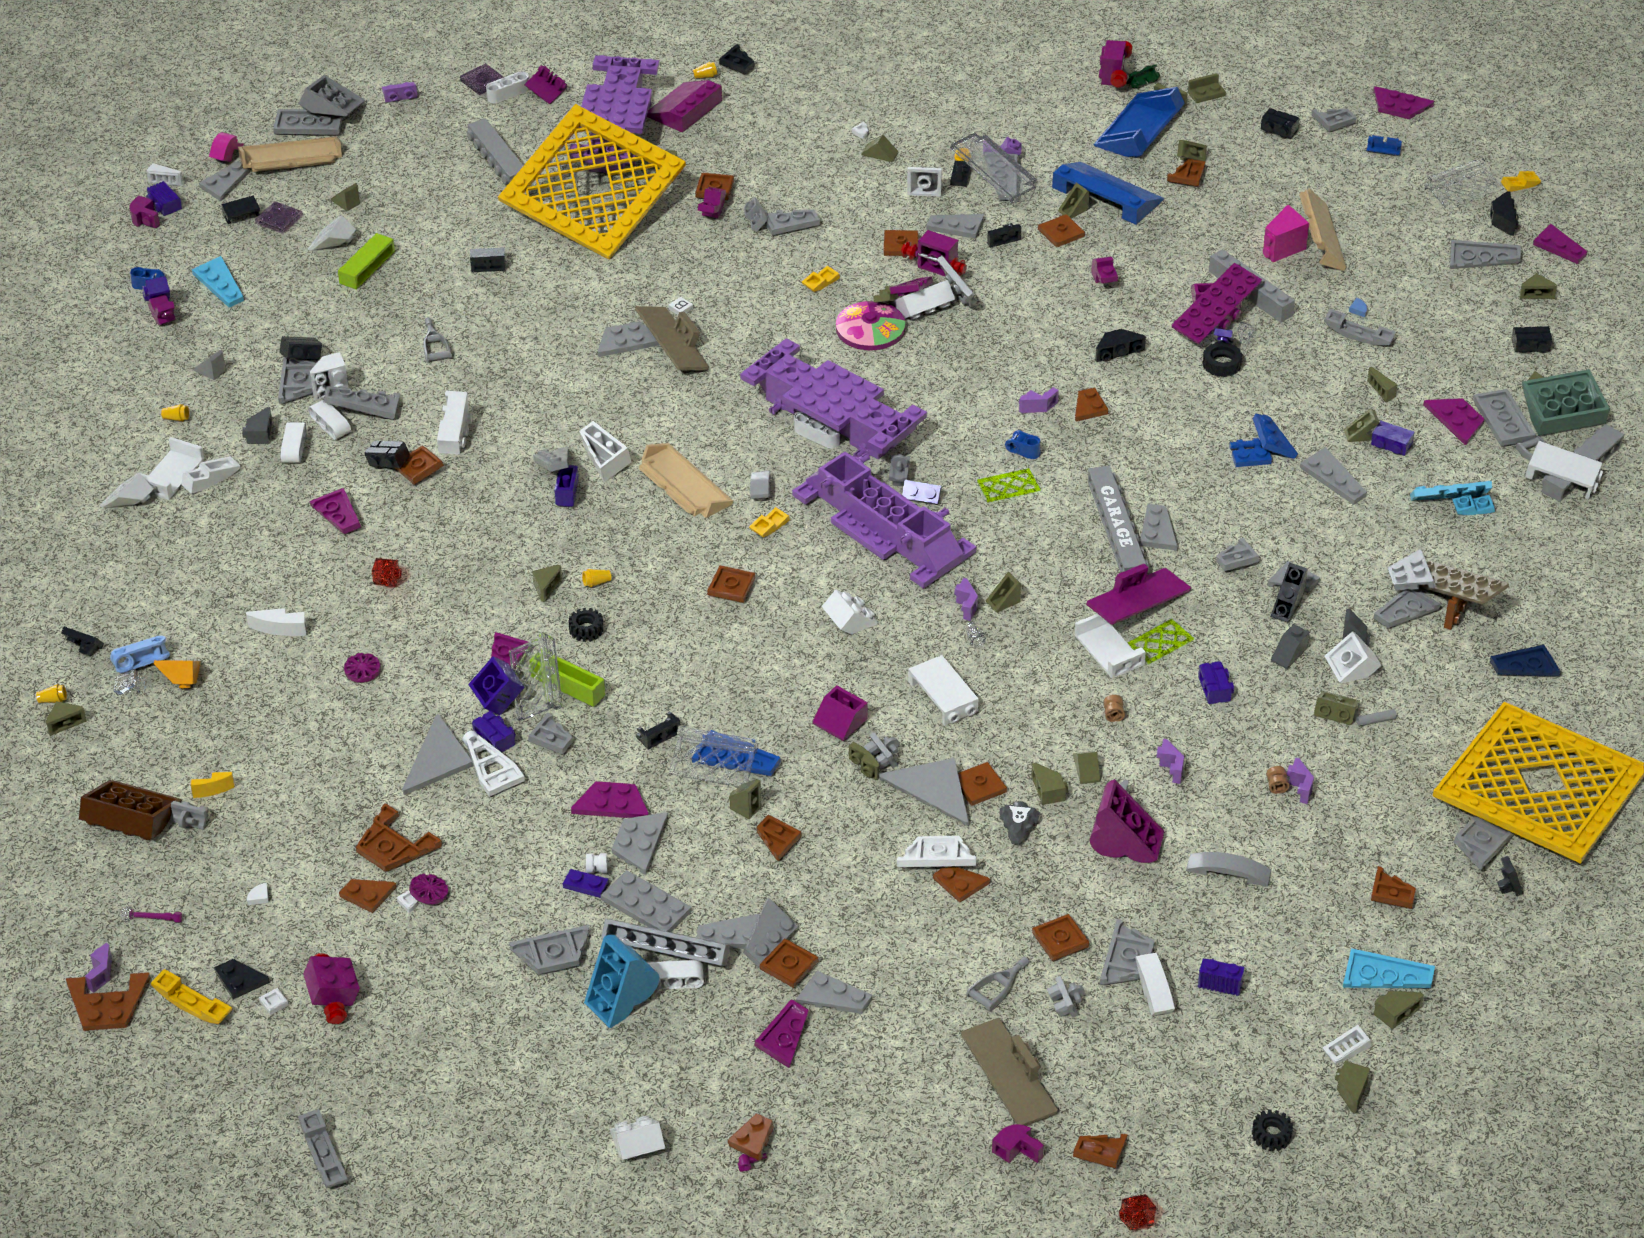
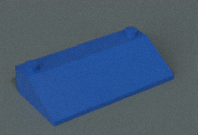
[1093,87,1185,157]
[1052,161,1164,225]

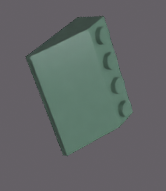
[1522,369,1610,436]

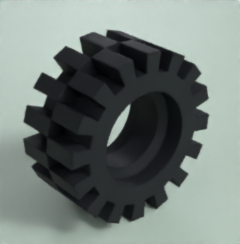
[568,608,604,642]
[1252,1109,1293,1152]

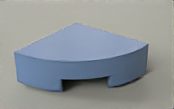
[1349,298,1367,317]

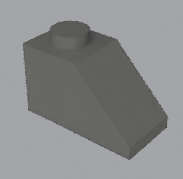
[242,407,272,444]
[1342,608,1370,646]
[1271,624,1310,669]

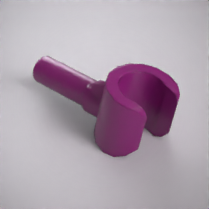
[738,1153,767,1172]

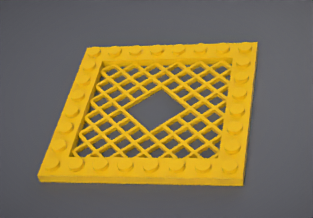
[498,104,686,259]
[1432,702,1644,864]

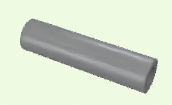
[1356,709,1397,726]

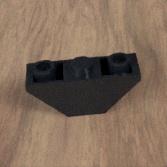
[1490,191,1518,236]
[1095,329,1146,362]
[1270,562,1308,623]

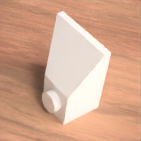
[907,167,942,197]
[308,215,356,251]
[100,473,154,508]
[1325,631,1381,683]

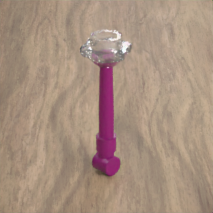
[120,904,182,924]

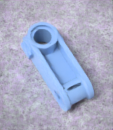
[110,636,170,674]

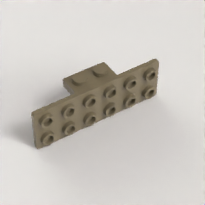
[635,306,709,371]
[1419,561,1509,605]
[961,1018,1057,1126]

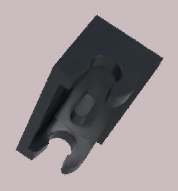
[221,195,260,224]
[470,247,506,273]
[636,712,681,750]

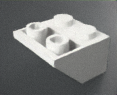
[310,352,349,400]
[822,589,878,634]
[610,1116,665,1160]

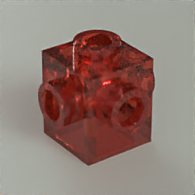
[372,558,402,587]
[1119,1194,1157,1230]

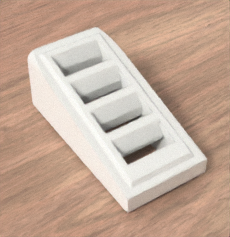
[146,163,184,186]
[1323,1025,1372,1065]

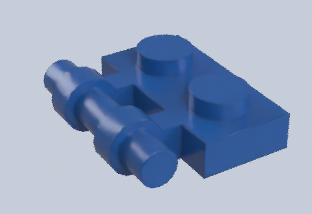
[1229,438,1272,467]

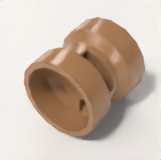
[1103,694,1125,722]
[1266,766,1289,794]

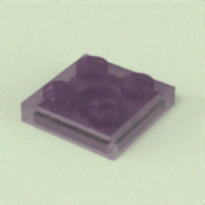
[460,63,504,95]
[255,201,303,234]

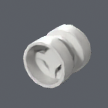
[586,853,608,874]

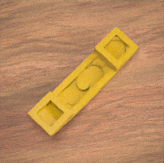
[151,969,232,1024]

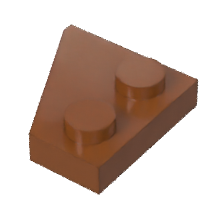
[1167,159,1206,186]
[756,814,801,861]
[933,866,990,903]
[1371,866,1416,909]
[339,879,397,913]
[727,1113,774,1161]

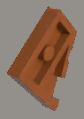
[1075,387,1108,422]
[1444,596,1467,630]
[1073,1134,1128,1169]

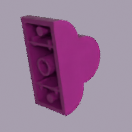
[1090,779,1164,863]

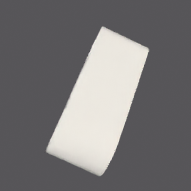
[486,72,530,103]
[308,400,351,440]
[794,411,840,449]
[281,422,307,463]
[648,960,704,990]

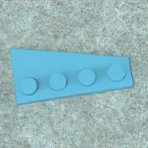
[192,256,244,308]
[1410,481,1492,501]
[1343,948,1435,988]

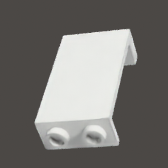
[140,437,204,500]
[1525,441,1603,499]
[1075,614,1146,678]
[908,655,978,726]

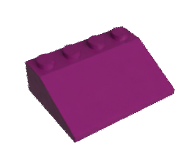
[647,80,722,133]

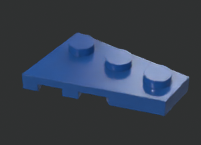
[1252,413,1298,459]

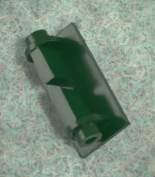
[1126,64,1160,89]

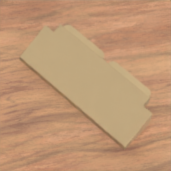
[238,137,342,172]
[1299,188,1346,271]
[639,443,733,518]

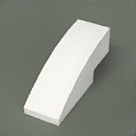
[181,456,240,494]
[246,608,306,636]
[1135,953,1175,1016]

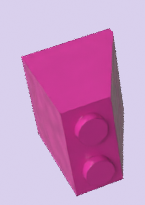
[1263,205,1309,262]

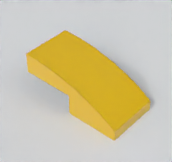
[1501,171,1541,192]
[802,265,840,292]
[749,507,790,537]
[191,772,235,798]

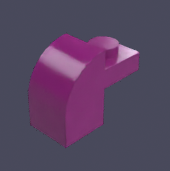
[697,187,726,218]
[129,195,160,229]
[1091,256,1118,284]
[148,294,176,325]
[992,1124,1044,1163]

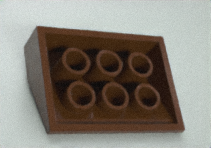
[79,779,182,840]

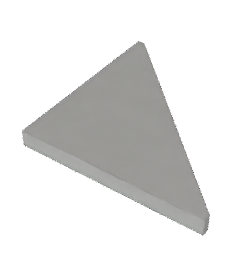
[402,714,473,795]
[879,758,969,826]

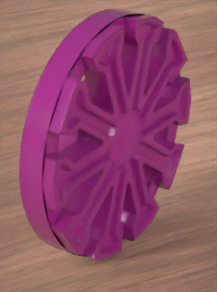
[344,653,381,683]
[409,874,448,904]

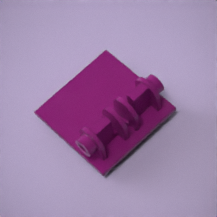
[524,65,568,104]

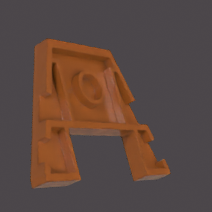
[356,803,442,872]
[66,972,150,1031]

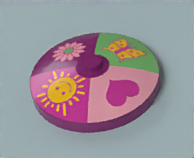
[836,301,906,351]

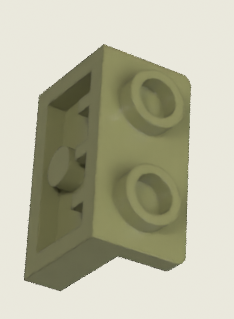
[1188,73,1226,103]
[1314,691,1360,725]

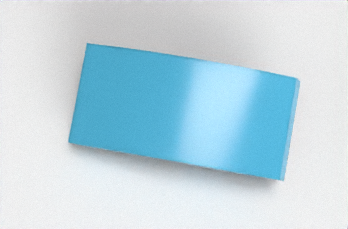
[1452,494,1495,515]

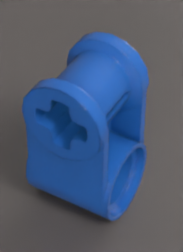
[130,267,165,290]
[1005,430,1040,459]

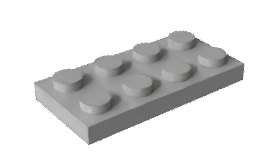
[273,109,343,135]
[1473,389,1536,446]
[601,870,692,932]

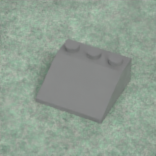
[298,75,365,116]

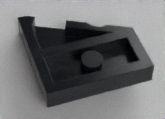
[719,44,755,74]
[214,959,270,999]

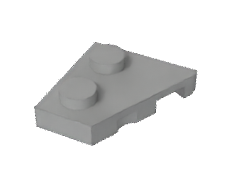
[1216,538,1259,571]

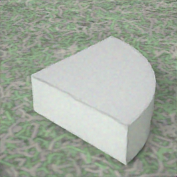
[852,122,868,140]
[247,883,269,905]
[397,890,418,913]

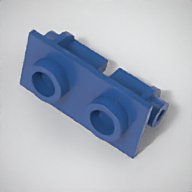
[1366,135,1402,155]

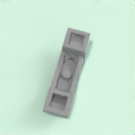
[1324,309,1396,345]
[1186,852,1271,887]
[298,1109,348,1189]

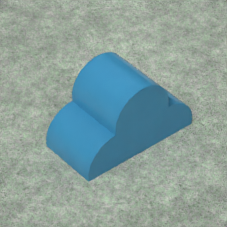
[584,935,660,1028]

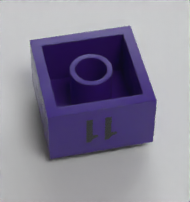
[468,656,525,716]

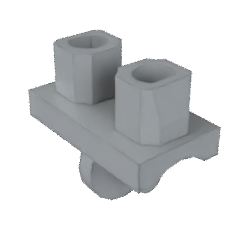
[889,454,910,487]
[864,733,899,770]
[170,801,208,830]
[1047,976,1085,1017]

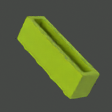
[338,233,395,290]
[529,649,605,707]

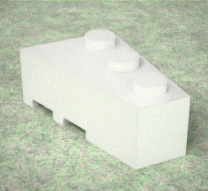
[437,391,472,454]
[579,421,631,482]

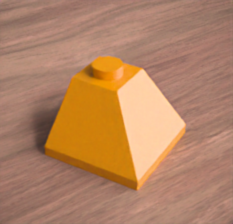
[154,660,201,688]

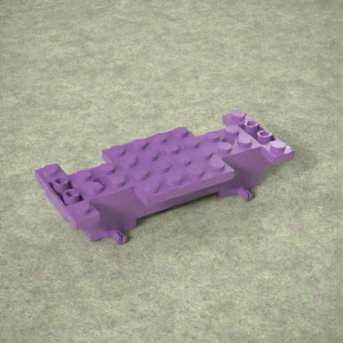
[569,55,659,173]
[740,338,927,459]
[792,452,976,589]

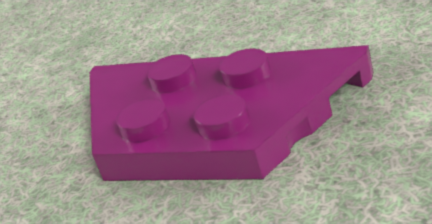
[1373,86,1434,120]
[1423,398,1485,445]
[571,781,649,818]

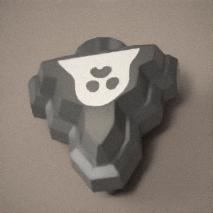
[1000,801,1040,844]

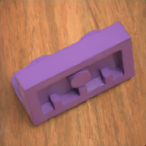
[382,82,418,103]

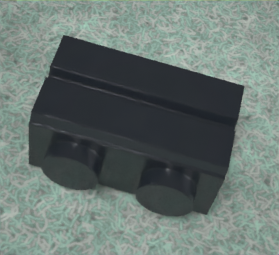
[1261,108,1300,139]
[1511,326,1552,353]
[279,336,322,360]
[364,441,410,468]

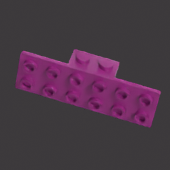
[1172,263,1262,344]
[1086,563,1191,625]

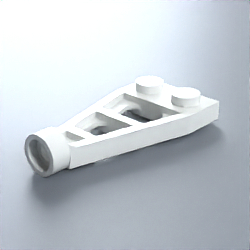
[462,731,525,797]

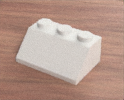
[890,280,955,320]

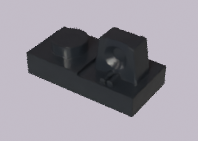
[950,161,971,187]
[987,223,1022,248]
[61,626,104,657]
[1497,856,1523,896]

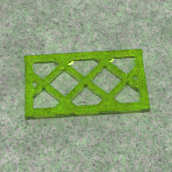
[977,468,1041,503]
[1127,619,1194,664]

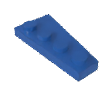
[691,730,781,776]

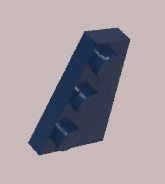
[1490,645,1560,676]

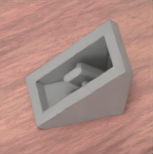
[193,350,226,380]

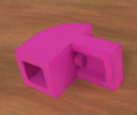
[209,132,244,162]

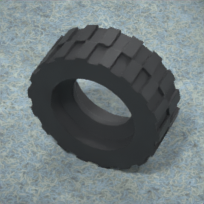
[1202,342,1242,377]

